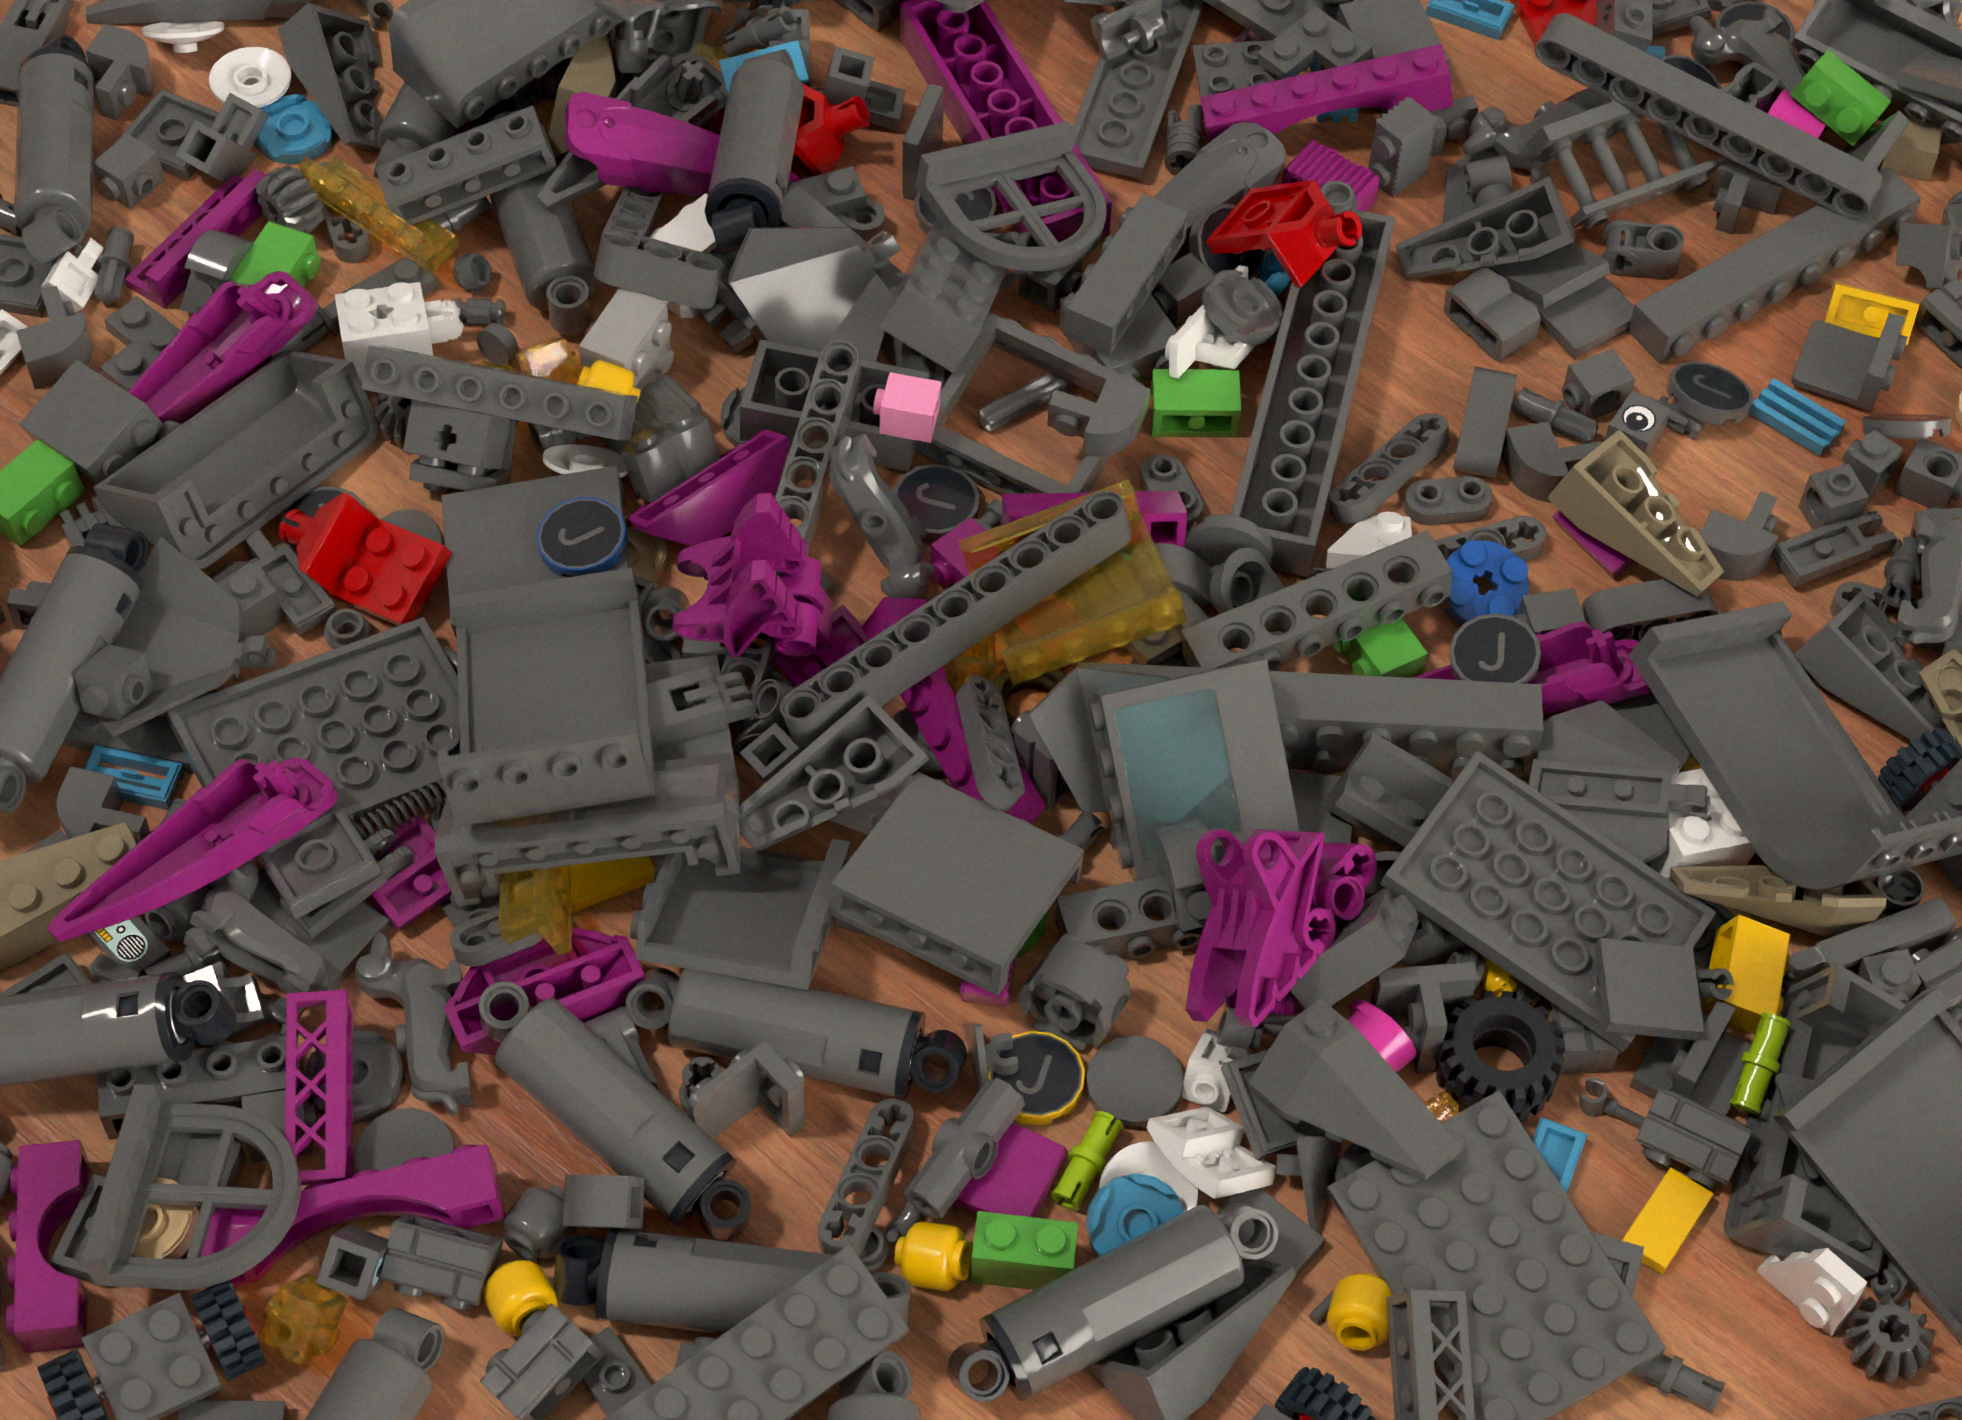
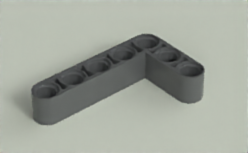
[594,187,724,309]

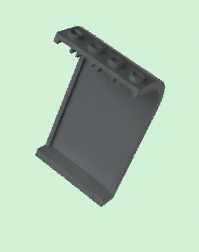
[437,567,656,827]
[1628,602,1962,889]
[1772,987,1962,1345]

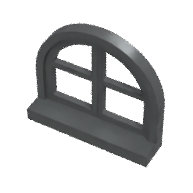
[915,121,1107,271]
[81,1084,301,1290]

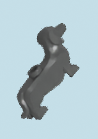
[1688,5,1805,102]
[1462,88,1618,184]
[827,433,934,602]
[1897,514,1962,645]
[183,862,329,1018]
[355,932,473,1117]

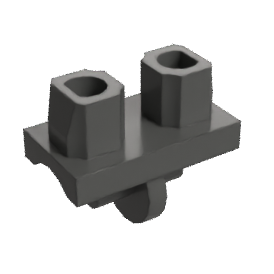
[1091,0,1167,61]
[696,281,765,354]

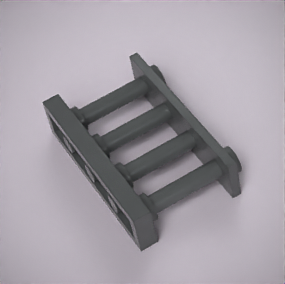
[1526,101,1720,230]

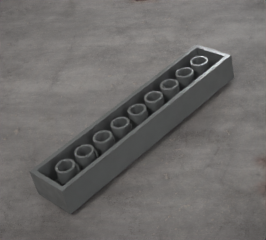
[1231,210,1395,577]
[1076,661,1544,781]

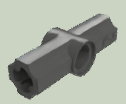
[904,1077,1025,1220]

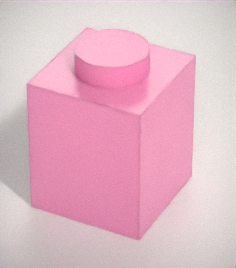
[873,372,942,443]

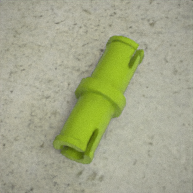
[1729,1012,1792,1115]
[1051,1111,1124,1211]

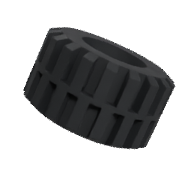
[1436,991,1565,1123]

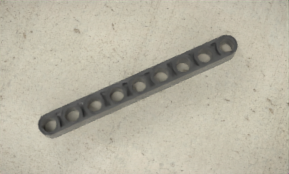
[1535,13,1883,219]
[721,340,862,693]
[780,490,1132,749]

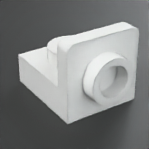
[1181,1028,1251,1112]

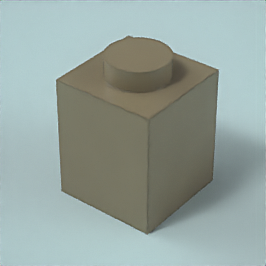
[1880,118,1942,182]

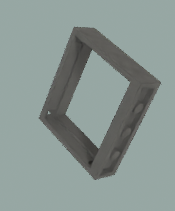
[916,313,1144,494]

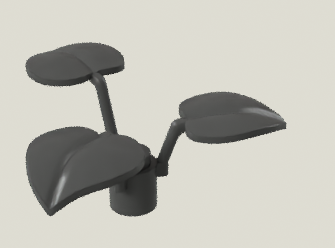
[595,0,722,73]

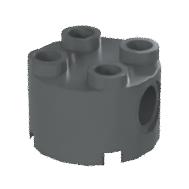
[1018,934,1131,1050]

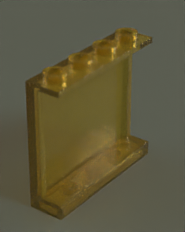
[958,479,1187,685]

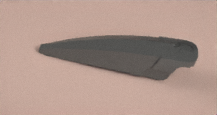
[86,0,311,24]
[537,52,728,210]
[1153,122,1286,265]

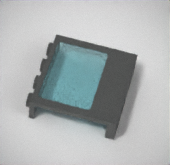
[1089,654,1300,880]

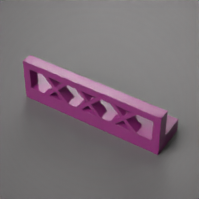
[124,169,267,309]
[285,989,353,1186]

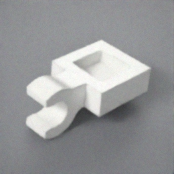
[41,237,104,313]

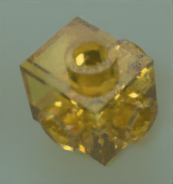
[515,337,582,384]
[259,1274,348,1365]

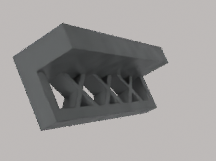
[1386,1289,1475,1420]

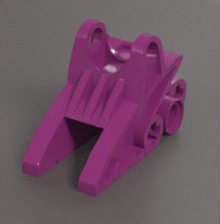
[672,493,834,658]
[1186,829,1377,1028]

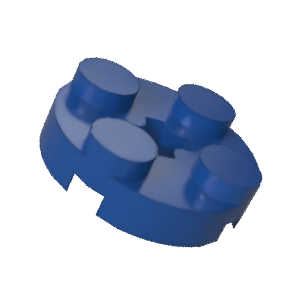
[1444,540,1529,625]

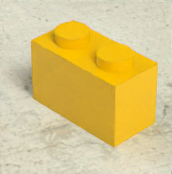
[1701,915,1790,1034]

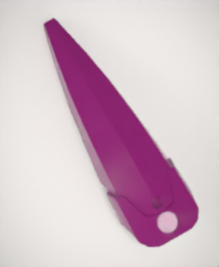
[565,92,803,196]
[128,271,318,437]
[1413,621,1651,714]
[46,757,338,942]

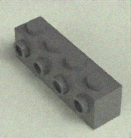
[376,105,558,229]
[1061,194,1189,355]
[97,1033,307,1139]

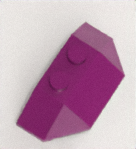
[625,429,790,546]
[444,926,646,1055]

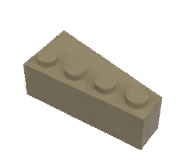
[0,822,141,973]

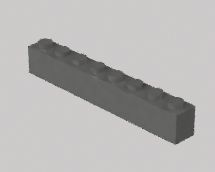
[1628,167,1921,364]

